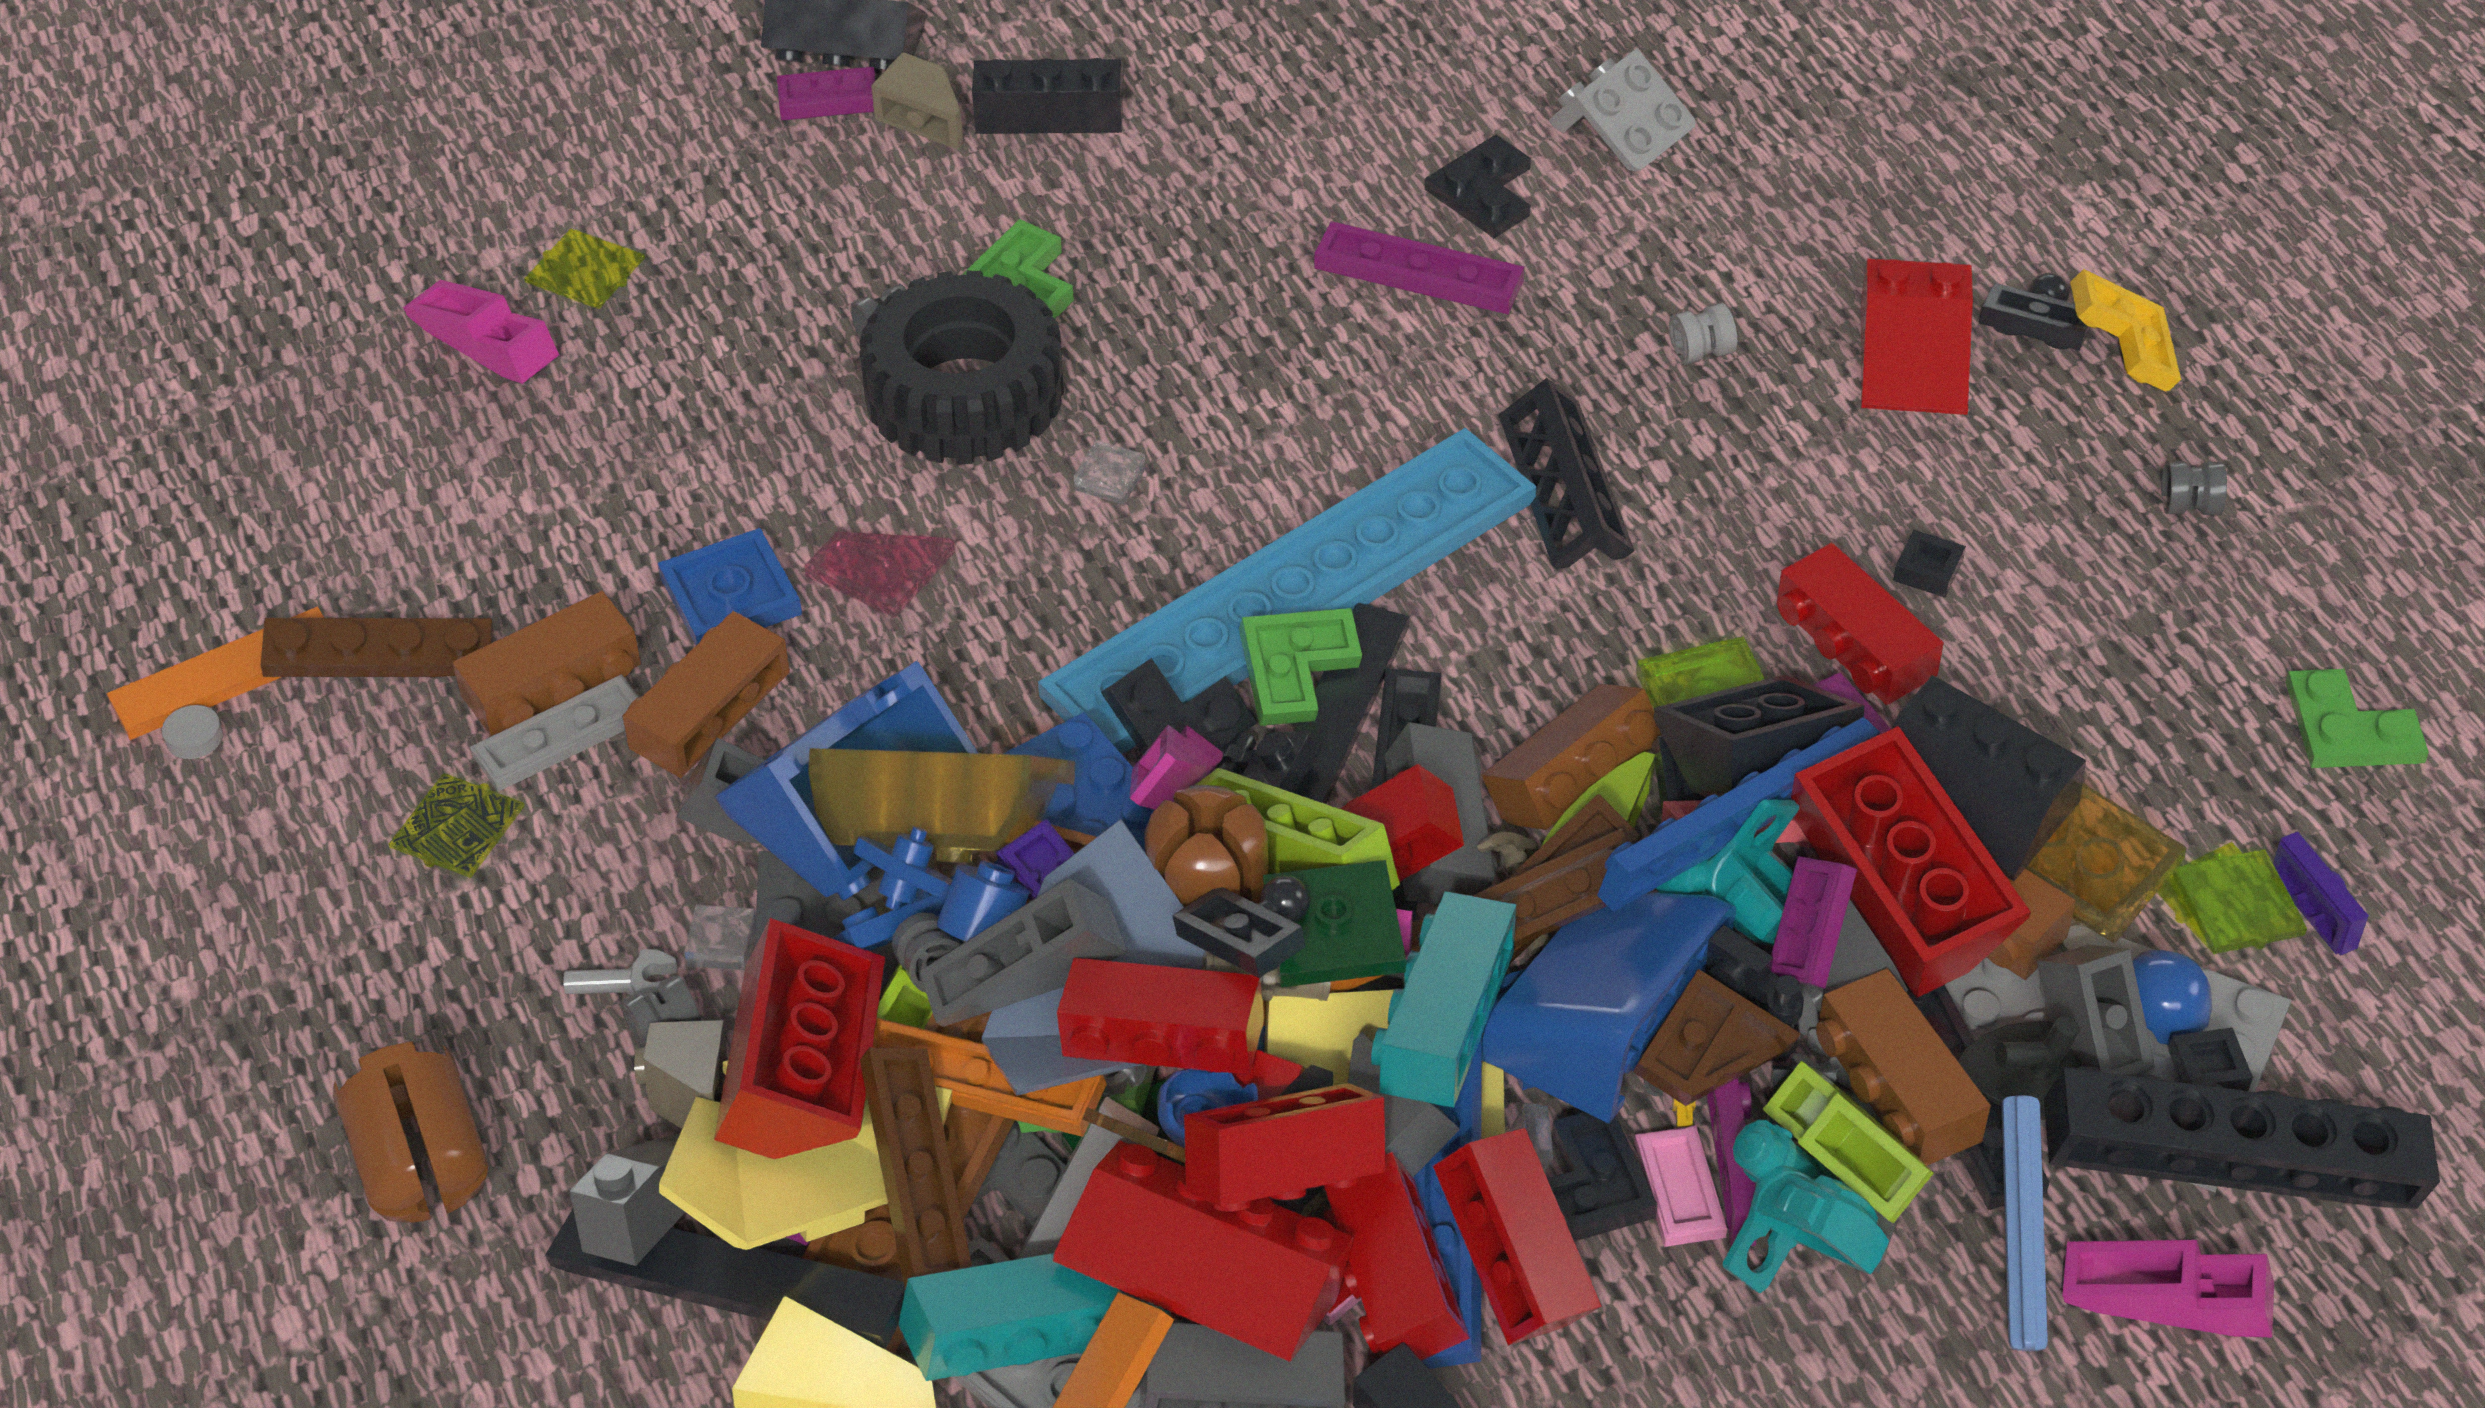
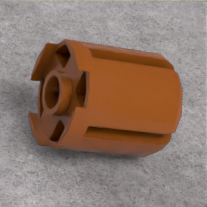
[1144,785,1268,908]
[333,1041,488,1223]

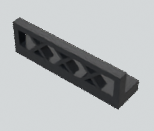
[1499,378,1635,569]

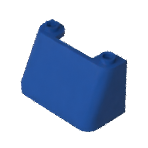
[714,660,988,901]
[1482,892,1736,1124]

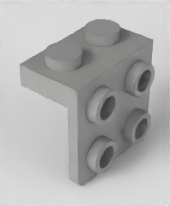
[1548,48,1695,171]

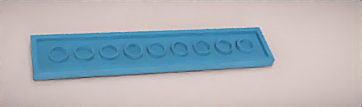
[1038,428,1536,754]

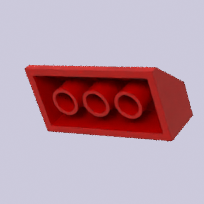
[1791,726,2031,998]
[714,918,885,1159]
[1053,1140,1354,1362]

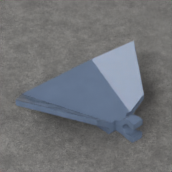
[981,819,1205,1096]

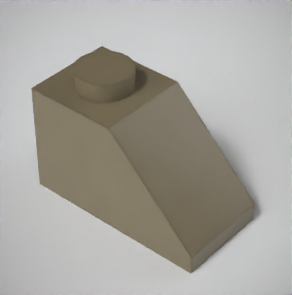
[871,52,963,149]
[634,1020,728,1129]

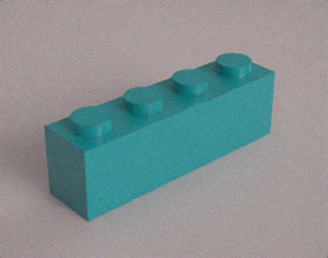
[1371,891,1516,1108]
[898,1253,1172,1381]

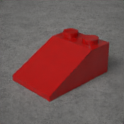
[1861,258,1973,415]

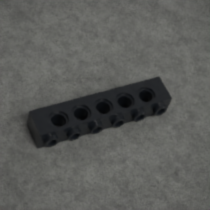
[2044,1066,2440,1209]

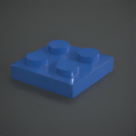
[657,528,802,645]

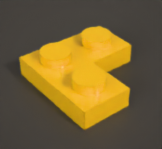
[2070,269,2181,391]

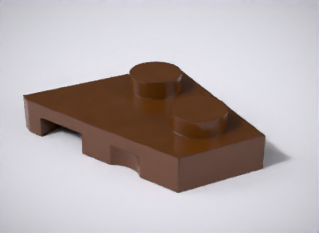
[1633,969,1801,1106]

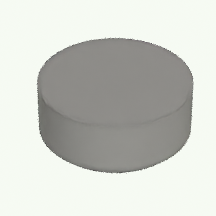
[162,705,223,759]

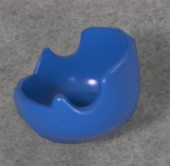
[2132,950,2212,1045]
[1157,1069,1258,1148]

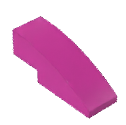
[403,280,559,384]
[1130,725,1223,810]
[2062,1240,2274,1338]

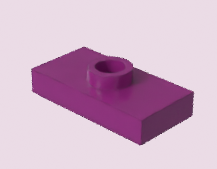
[777,67,875,120]
[1771,856,1857,989]

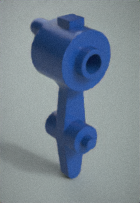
[853,826,1030,942]

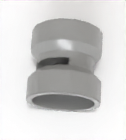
[1669,303,1737,365]

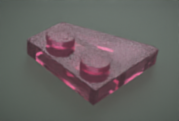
[804,531,955,618]

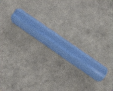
[2001,1095,2048,1352]

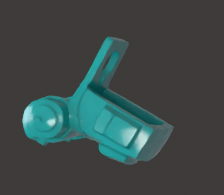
[1657,799,1800,946]
[1723,1120,1889,1294]

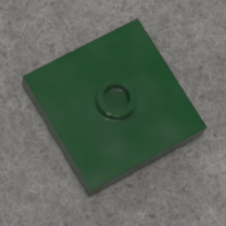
[1263,860,1406,988]

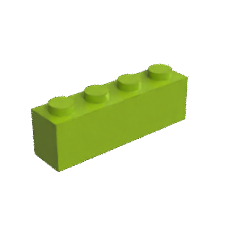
[1195,768,1400,890]

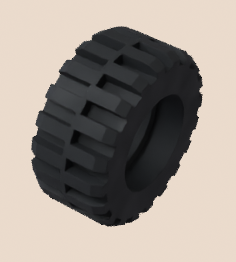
[859,270,1064,465]

